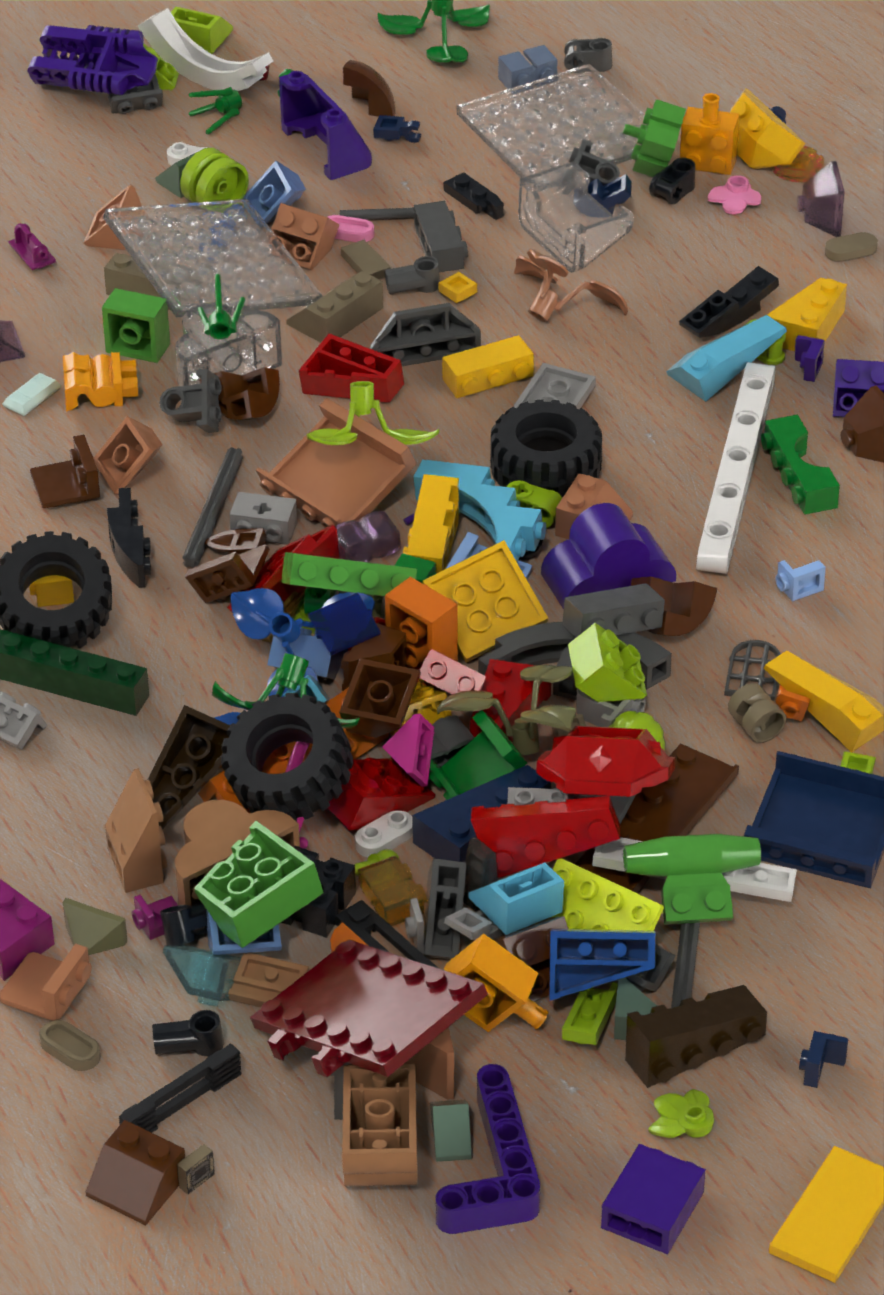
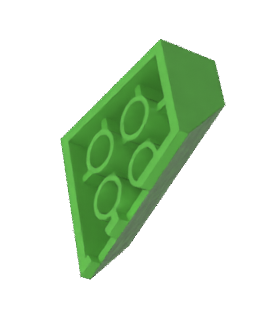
[194,821,324,948]

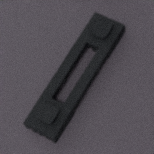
[335,900,439,969]
[119,1044,242,1133]

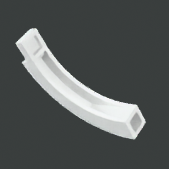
[137,8,273,91]

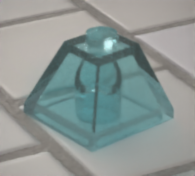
[163,944,241,1006]

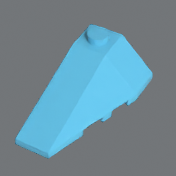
[667,315,787,402]

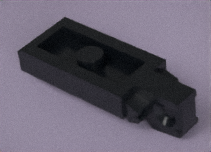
[443,172,504,220]

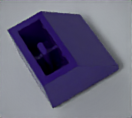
[833,359,884,417]

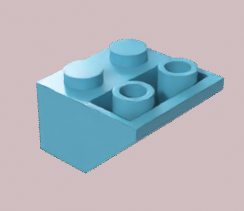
[468,862,564,935]

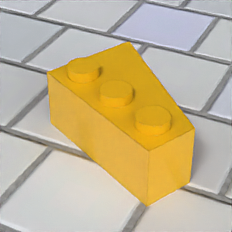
[767,277,847,351]
[403,474,459,574]

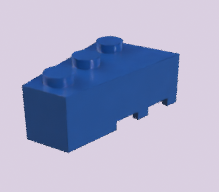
[549,929,656,1001]

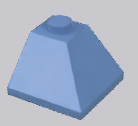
[242,161,306,230]

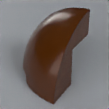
[343,60,395,117]
[199,367,280,420]
[631,576,717,636]

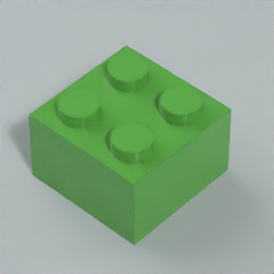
[102,288,170,363]

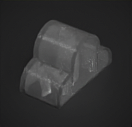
[175,303,282,401]

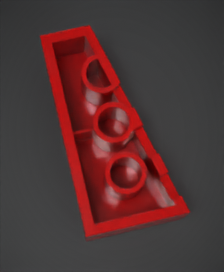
[470,796,620,880]

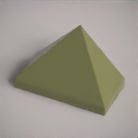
[63,898,127,955]

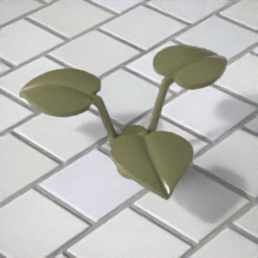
[437,665,576,755]

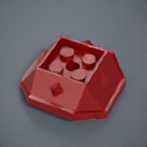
[536,726,675,797]

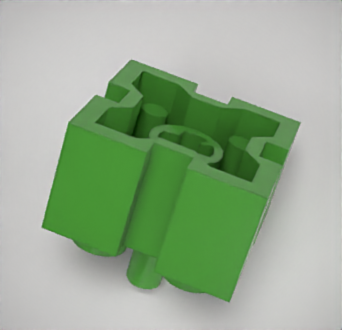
[623,99,686,177]

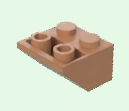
[263,203,340,270]

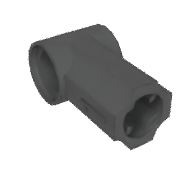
[384,256,440,294]

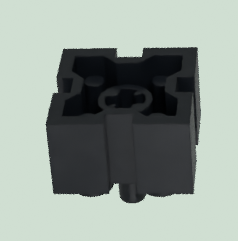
[281,846,356,938]

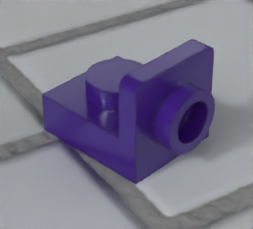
[795,335,825,382]

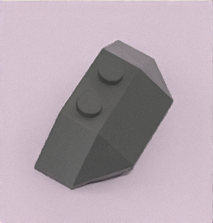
[370,303,481,366]

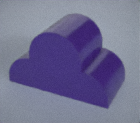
[541,503,676,610]

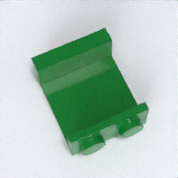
[429,710,528,800]

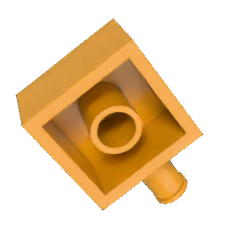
[680,93,740,175]
[444,933,549,1032]

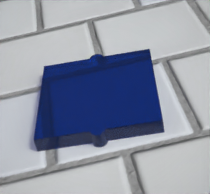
[308,593,381,656]

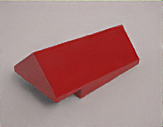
[227,525,340,612]

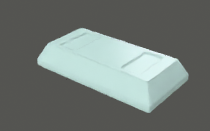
[2,372,61,416]

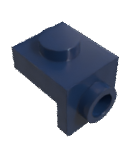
[799,1031,849,1088]

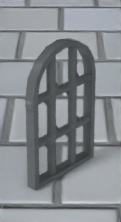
[724,640,780,701]

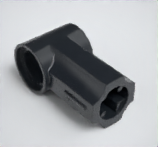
[160,902,207,946]
[152,1010,224,1056]

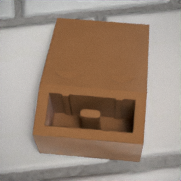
[105,768,167,893]

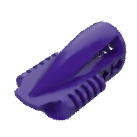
[27,25,158,95]

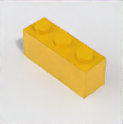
[442,335,534,398]

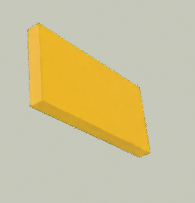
[769,1145,884,1283]

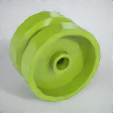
[180,147,249,216]

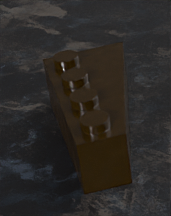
[625,985,767,1088]

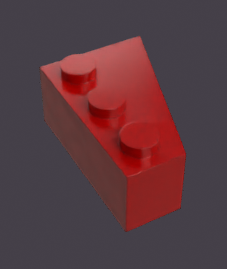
[298,333,404,403]
[470,659,552,742]

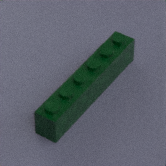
[0,629,149,716]

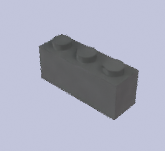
[414,201,468,272]
[562,583,665,638]

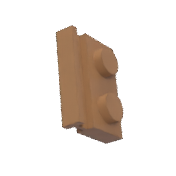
[228,953,309,1007]

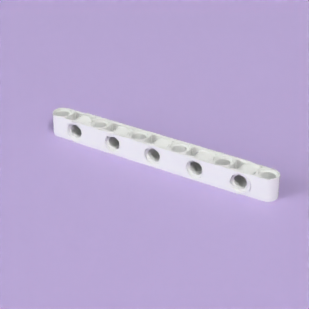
[696,362,776,574]

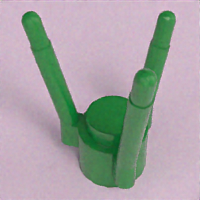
[189,87,242,134]
[197,273,245,340]

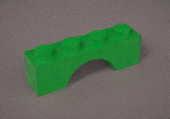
[761,414,840,515]

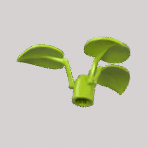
[307,381,440,445]

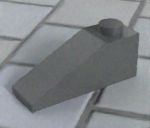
[424,858,466,960]

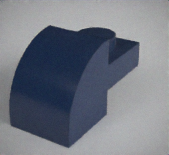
[574,174,632,219]

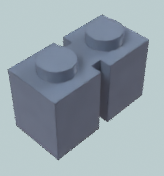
[498,45,558,93]

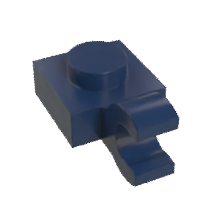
[373,115,421,143]

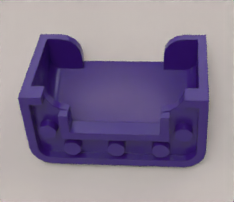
[279,71,372,181]

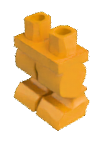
[63,352,138,411]

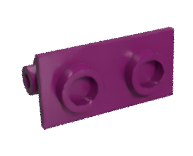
[8,223,56,270]

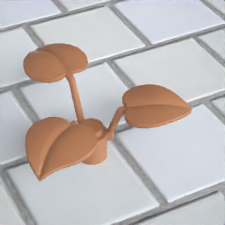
[514,249,628,322]

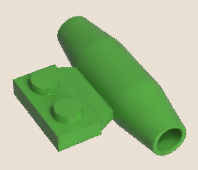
[623,834,761,925]

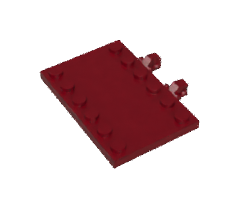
[250,939,488,1077]

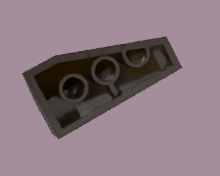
[148,705,230,830]

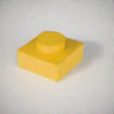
[438,272,477,303]

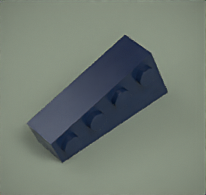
[412,765,551,871]

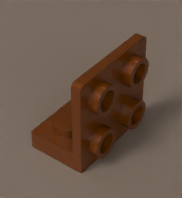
[30,434,100,508]
[185,544,270,603]

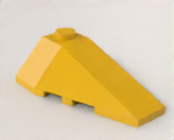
[764,650,884,753]

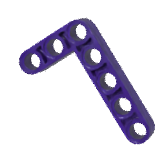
[436,1064,540,1234]

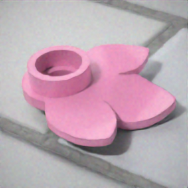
[708,175,761,215]

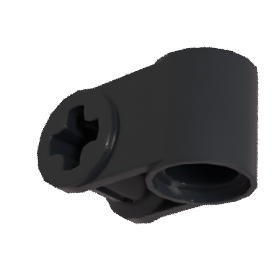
[649,158,695,204]

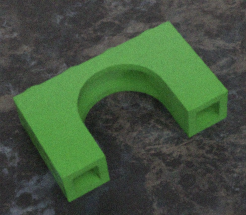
[281,552,417,596]

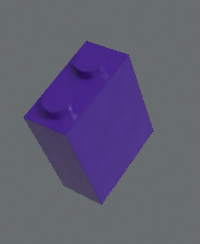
[601,1144,706,1255]

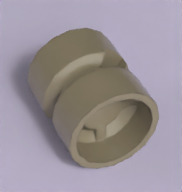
[728,683,786,743]

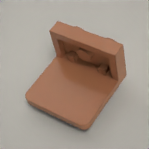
[0,943,92,1021]

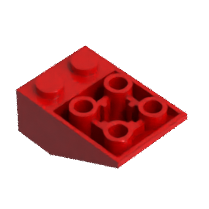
[328,757,436,830]

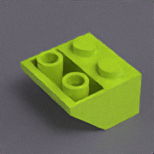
[171,6,233,54]
[568,623,647,702]

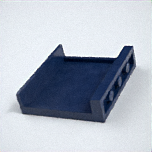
[744,751,884,889]

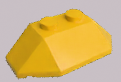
[730,88,806,169]

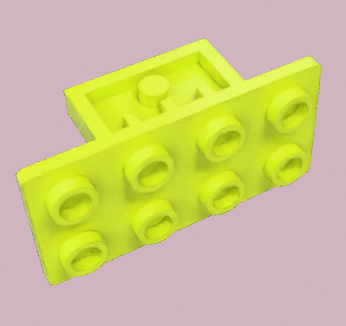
[552,858,664,931]

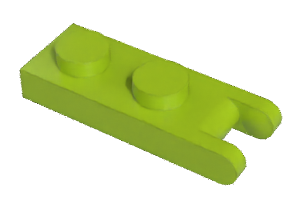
[562,982,618,1045]

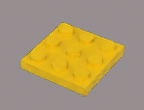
[422,540,548,663]

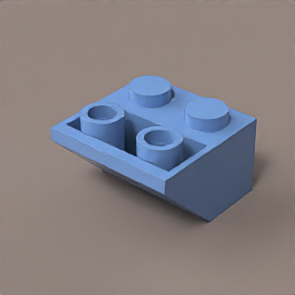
[267,628,348,679]

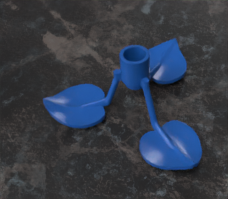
[231,588,375,697]

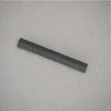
[340,208,414,220]

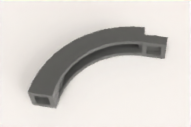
[478,622,672,690]

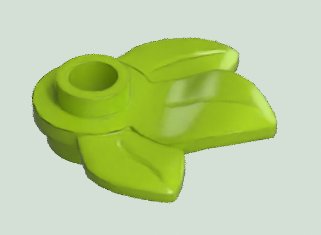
[648,1089,715,1138]

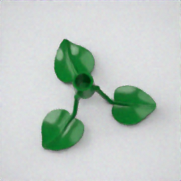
[377,0,490,63]
[212,653,360,729]

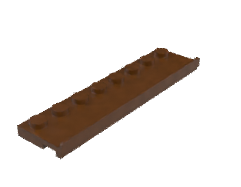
[575,743,739,893]

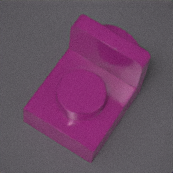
[131,895,178,940]

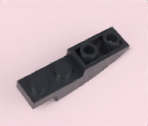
[679,266,779,338]
[107,488,151,588]

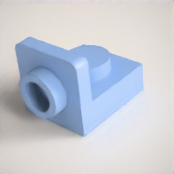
[775,560,826,601]

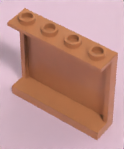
[256,398,417,538]

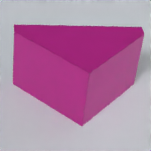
[382,714,435,787]

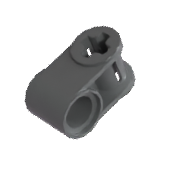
[564,38,612,72]

